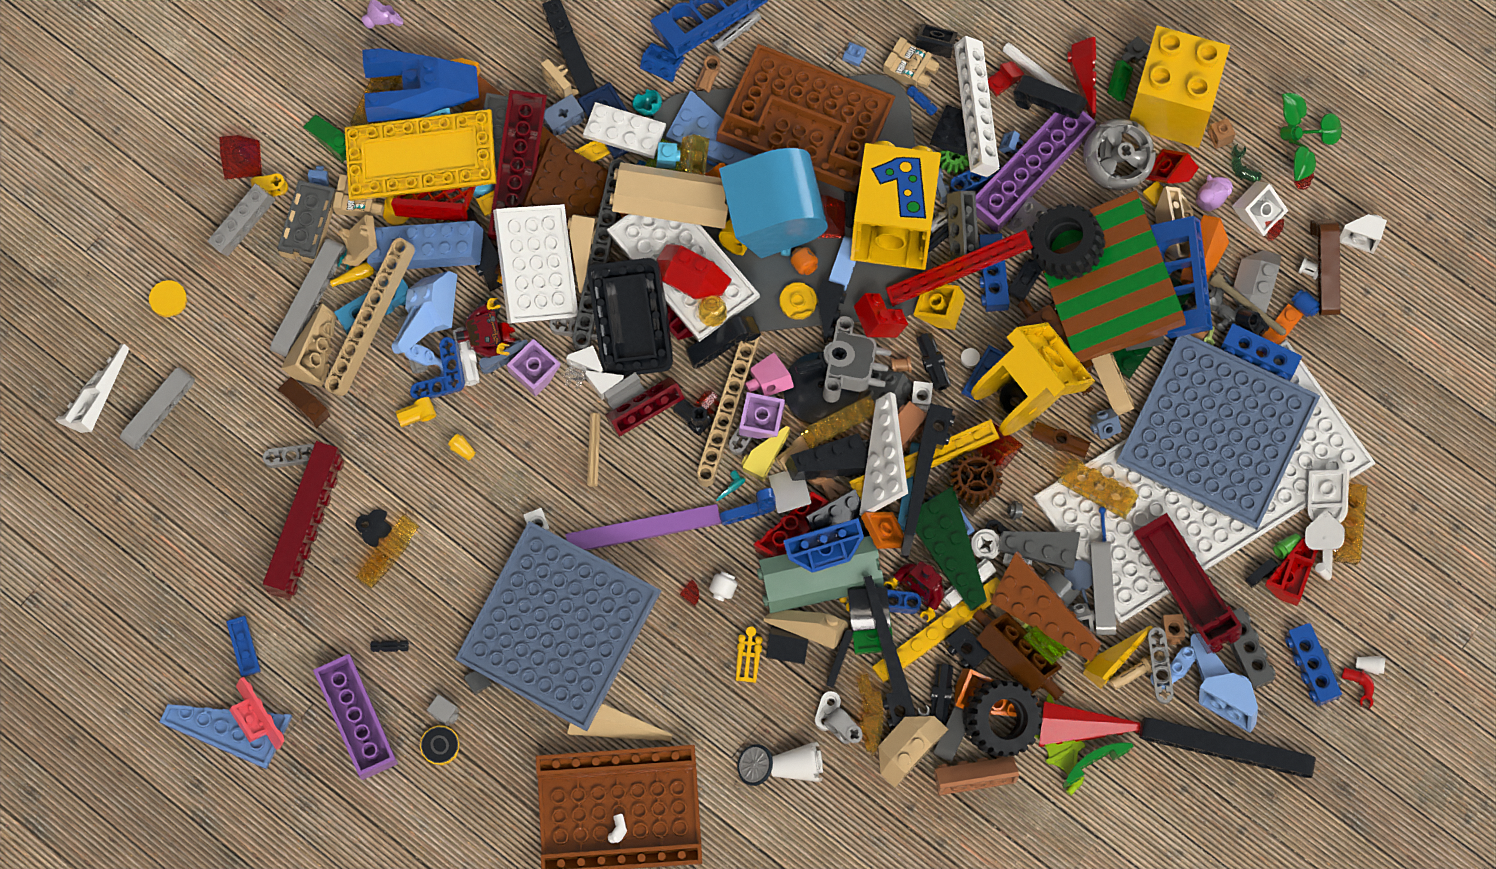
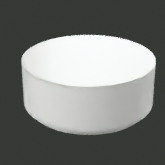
[961,348,980,368]

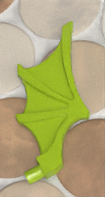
[1034,694,1086,796]

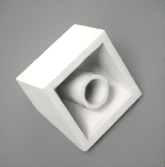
[1232,181,1288,236]
[1340,214,1387,254]

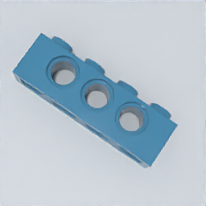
[334,278,409,335]

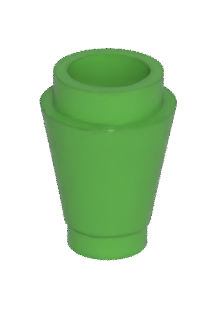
[1273,533,1302,559]

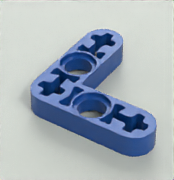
[410,337,465,400]
[719,488,776,525]

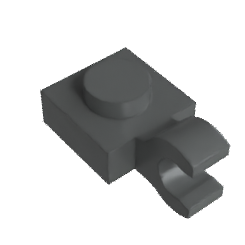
[1121,36,1150,64]

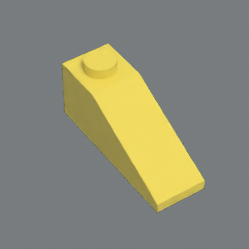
[741,426,790,482]

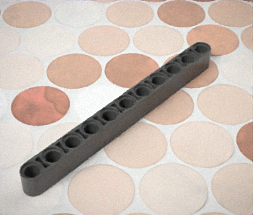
[572,159,625,351]

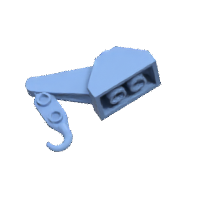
[392,271,457,378]
[1150,634,1258,733]

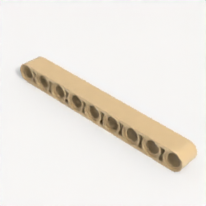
[325,238,415,396]
[697,337,760,487]

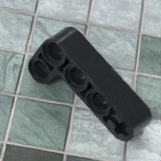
[1013,75,1087,119]
[686,316,761,369]

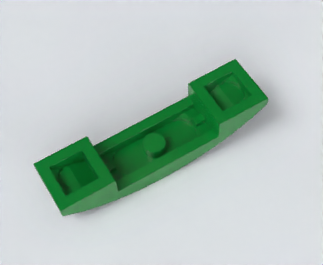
[1062,743,1134,789]

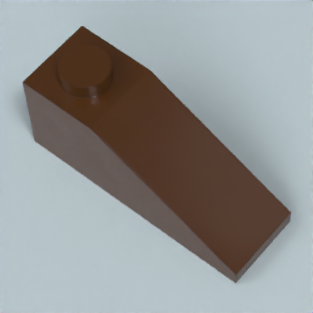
[277,377,330,429]

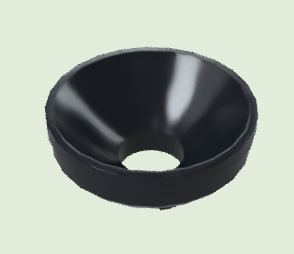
[999,381,1028,414]

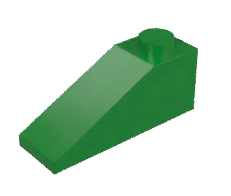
[303,115,346,163]

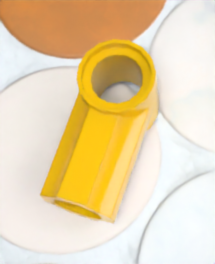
[395,397,436,428]

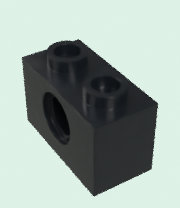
[945,625,990,671]

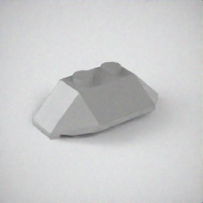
[1233,250,1282,313]

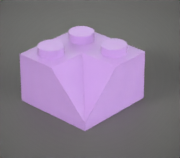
[507,339,561,397]
[739,392,785,439]

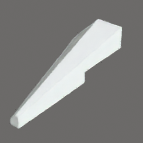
[56,344,129,433]

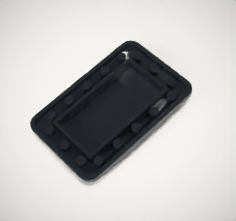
[588,258,673,376]

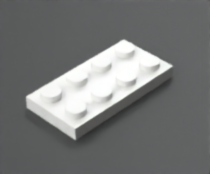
[583,102,666,159]

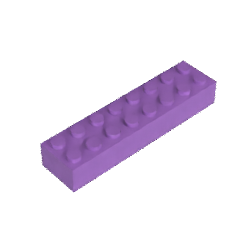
[976,111,1096,233]

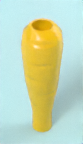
[330,262,375,287]

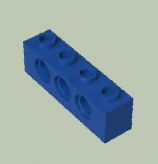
[978,233,1010,312]
[1220,323,1302,381]
[1285,623,1342,707]

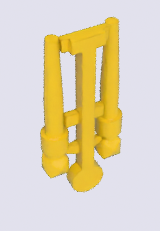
[735,626,763,683]

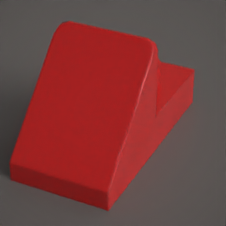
[988,61,1025,97]

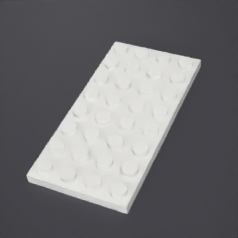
[607,214,760,342]

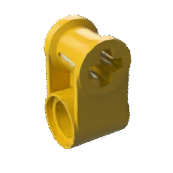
[250,173,289,197]

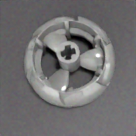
[1083,118,1156,191]

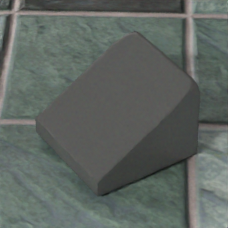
[463,671,491,695]

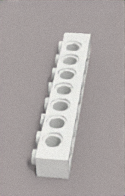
[954,36,1000,177]

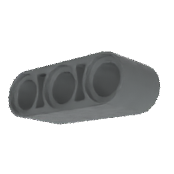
[934,706,967,762]

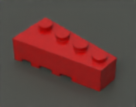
[753,492,828,558]

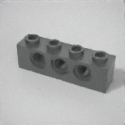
[946,191,979,260]
[1228,608,1276,690]

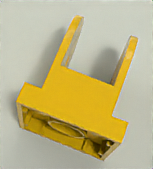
[971,323,1095,436]

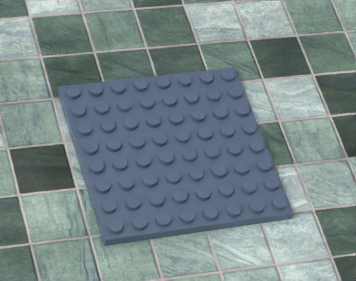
[1116,335,1321,530]
[455,521,662,731]

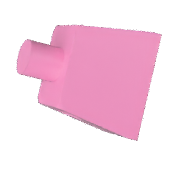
[744,352,794,396]

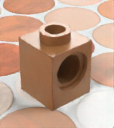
[1208,118,1236,149]
[1161,614,1185,645]

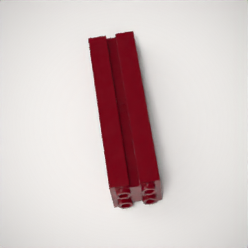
[1133,513,1242,654]

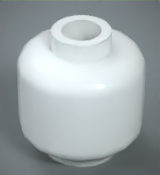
[709,571,738,601]

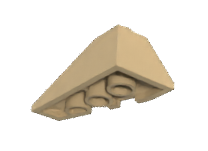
[567,214,598,293]
[764,610,851,649]

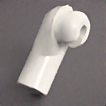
[608,814,627,843]

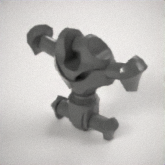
[1182,273,1245,332]

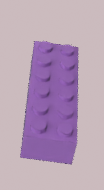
[313,654,398,780]

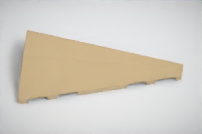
[567,704,673,742]

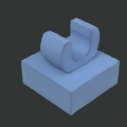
[842,42,867,67]
[998,130,1023,154]
[308,166,329,187]

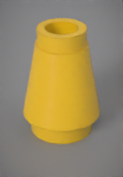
[447,433,476,461]

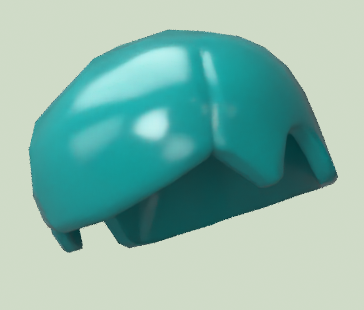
[632,89,662,117]

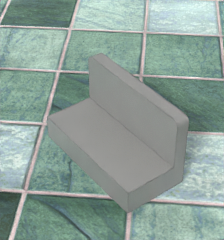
[604,372,646,410]

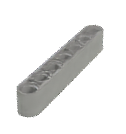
[270,238,346,357]

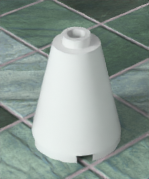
[771,742,823,782]

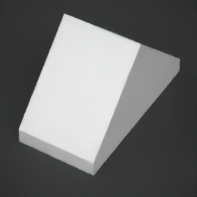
[566,345,603,373]
[585,370,624,400]

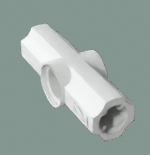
[453,327,480,386]
[943,558,996,608]

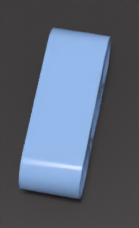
[829,236,856,291]

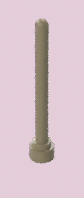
[1209,271,1286,336]

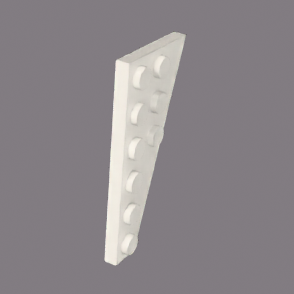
[859,392,908,516]

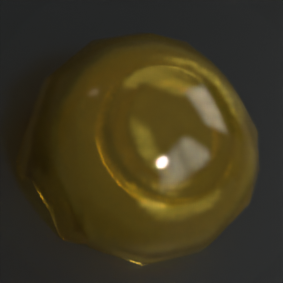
[698,296,727,327]

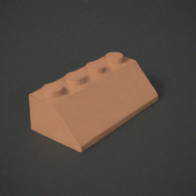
[934,756,1019,796]

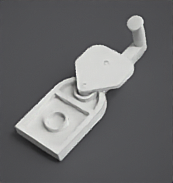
[1305,469,1349,580]

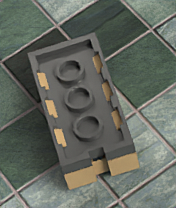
[277,180,336,264]

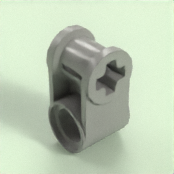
[824,707,863,744]

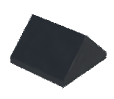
[915,24,958,59]
[766,625,809,665]

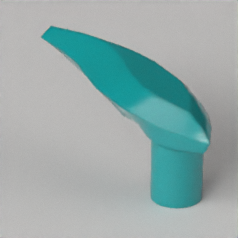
[716,470,746,501]

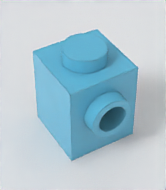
[656,142,680,169]

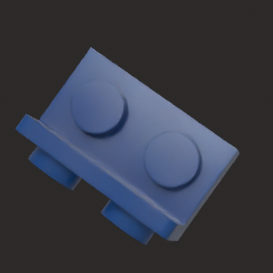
[640,43,685,82]

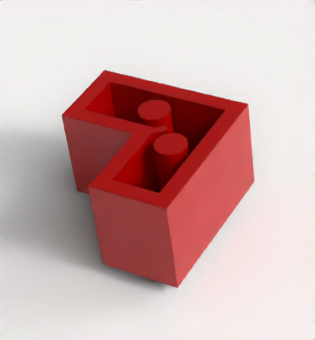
[854,293,908,338]

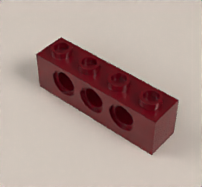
[605,377,685,437]

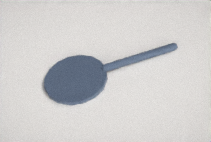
[1064,560,1094,626]

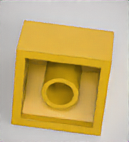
[913,284,966,330]

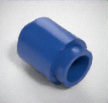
[1292,289,1320,317]

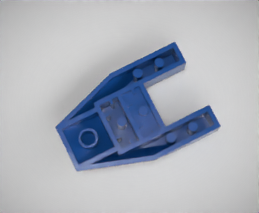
[362,48,479,122]

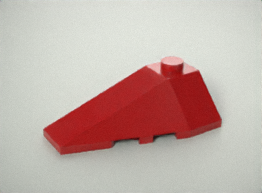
[1067,37,1096,120]

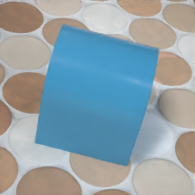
[719,148,828,258]

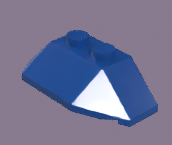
[783,518,864,573]

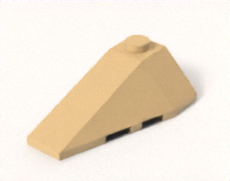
[281,304,336,387]

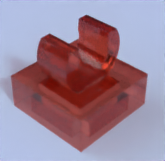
[694,391,719,414]

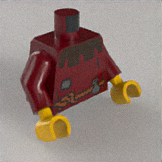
[455,298,510,357]
[884,561,945,622]

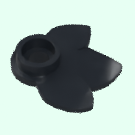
[355,509,393,547]

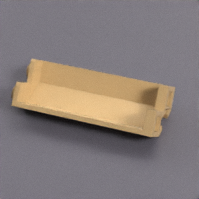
[610,162,728,229]

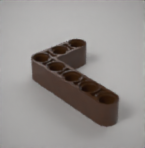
[1310,219,1341,316]

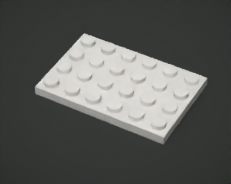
[493,204,578,324]

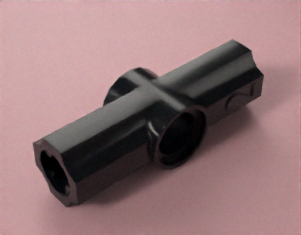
[916,333,951,391]
[930,663,953,725]

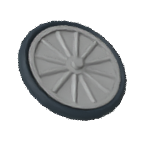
[737,744,773,786]

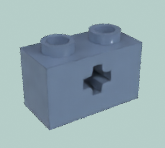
[543,94,585,136]

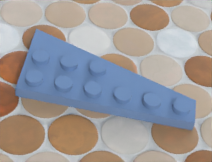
[666,90,755,166]
[159,704,293,770]

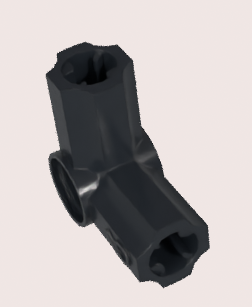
[673,399,713,436]

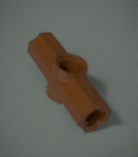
[1031,421,1091,459]

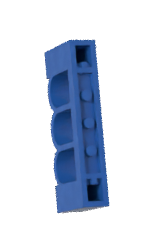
[650,0,768,59]
[1151,216,1213,338]

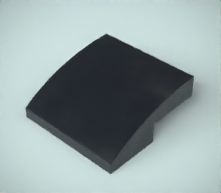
[848,586,891,632]

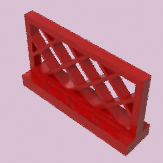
[391,186,476,222]

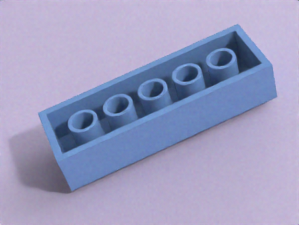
[367,221,484,271]

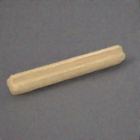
[587,413,601,487]

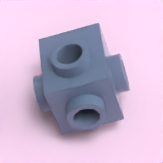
[1090,408,1122,440]

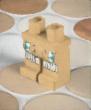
[883,37,940,88]
[333,174,387,217]

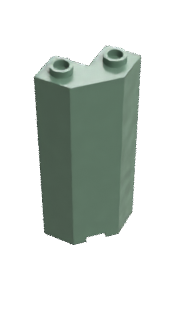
[757,536,884,614]

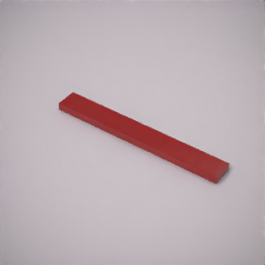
[886,229,1033,306]

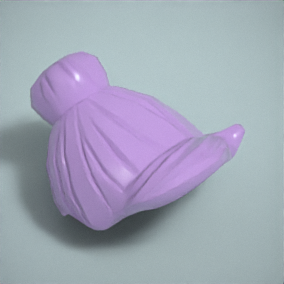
[361,0,404,28]
[1196,174,1233,211]

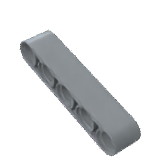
[120,367,195,450]
[1090,541,1116,636]

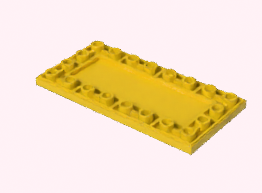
[345,109,497,201]

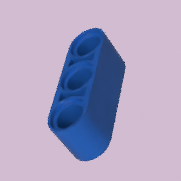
[950,164,1001,193]
[887,590,921,614]

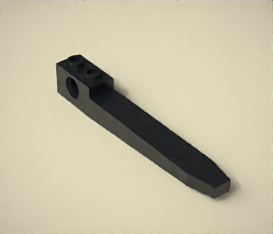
[542,0,597,97]
[900,403,955,558]
[863,575,916,730]

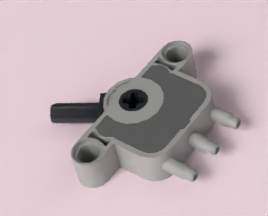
[795,316,891,402]

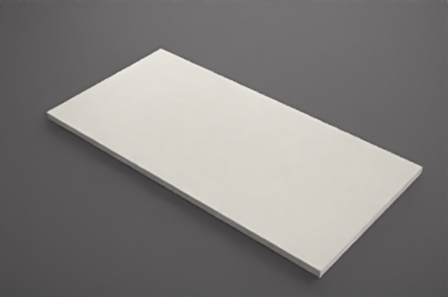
[1033,340,1375,624]

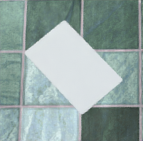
[769,471,811,513]

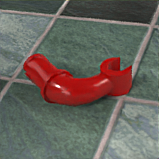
[1342,667,1375,709]

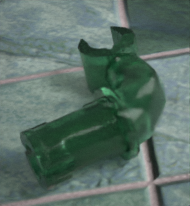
[1231,144,1262,183]

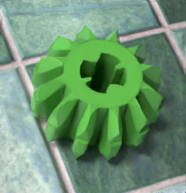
[939,150,969,175]

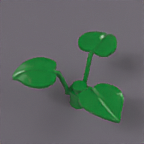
[1280,93,1342,181]

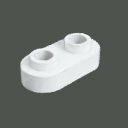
[815,691,841,731]

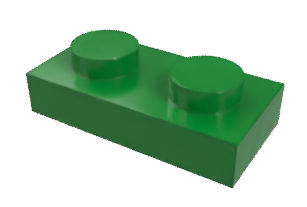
[1107,60,1133,102]

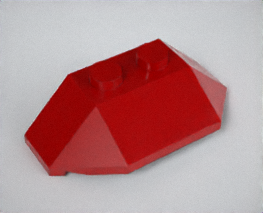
[657,244,732,299]

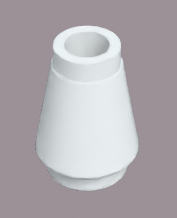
[1356,656,1385,675]

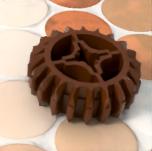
[950,452,1003,504]

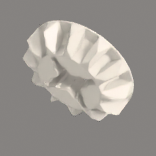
[971,529,1000,560]

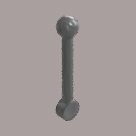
[1322,648,1342,686]

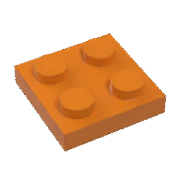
[861,512,904,549]

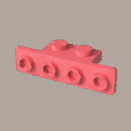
[229,677,284,750]

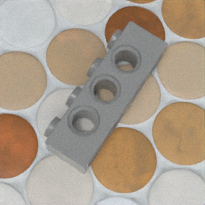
[207,184,276,257]

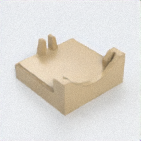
[541,59,579,99]
[339,215,377,267]

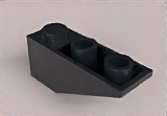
[817,279,847,343]

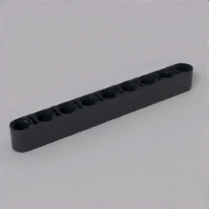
[1139,717,1316,778]

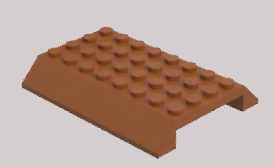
[536,745,702,869]

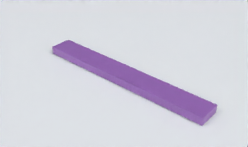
[565,504,721,551]

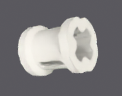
[1298,257,1318,280]

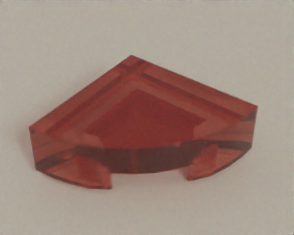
[1265,219,1284,241]
[680,580,699,607]

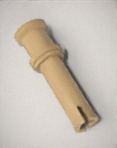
[1109,651,1165,691]

